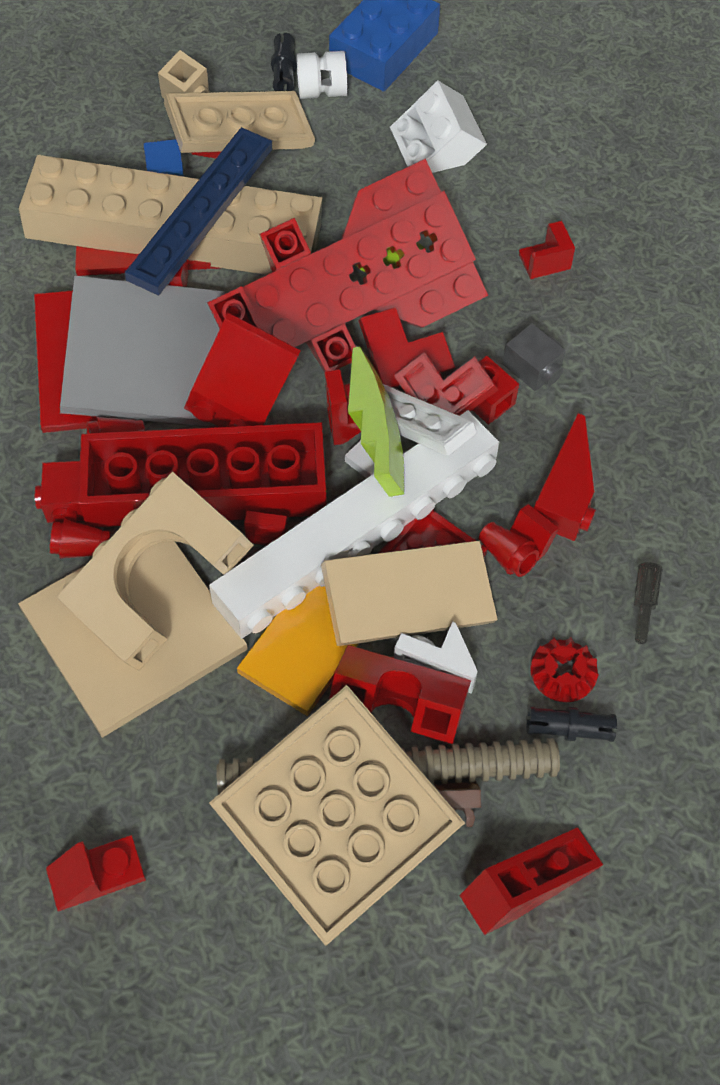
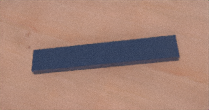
[125,127,272,296]

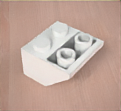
[390,80,487,173]

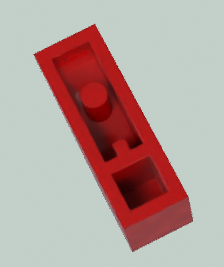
[534,413,597,541]
[459,827,603,935]

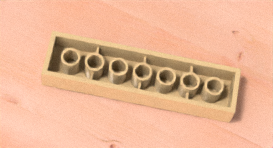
[19,155,322,275]

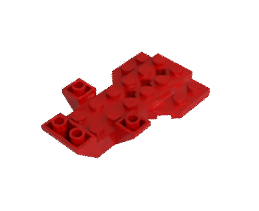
[207,158,488,372]

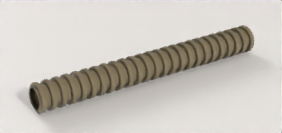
[217,738,560,795]

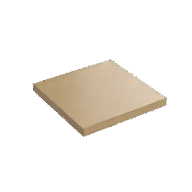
[18,541,248,738]
[209,685,465,946]

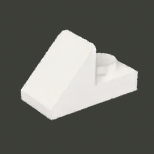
[394,622,478,694]

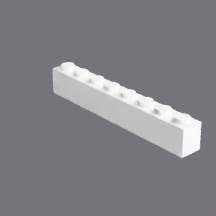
[209,410,499,639]

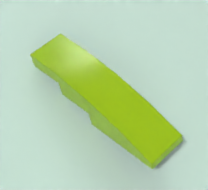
[348,346,404,497]

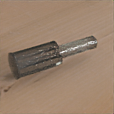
[634,562,663,644]

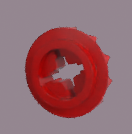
[530,637,599,702]

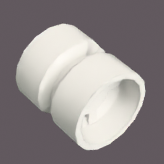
[297,51,347,99]

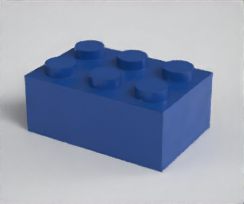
[329,0,440,92]

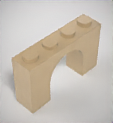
[57,472,254,671]

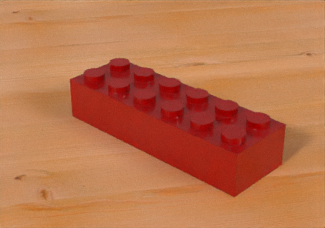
[79,422,326,527]

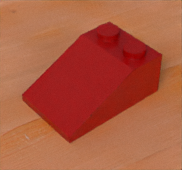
[184,313,301,427]

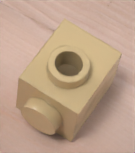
[158,50,209,99]

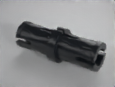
[271,33,297,91]
[526,706,617,742]

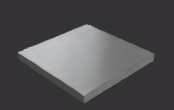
[60,276,225,426]

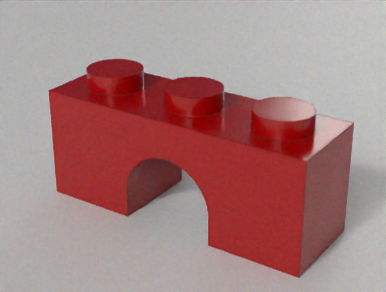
[329,645,471,744]

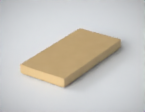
[164,91,315,153]
[321,541,498,646]

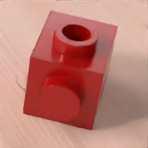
[473,356,519,425]
[35,461,84,523]

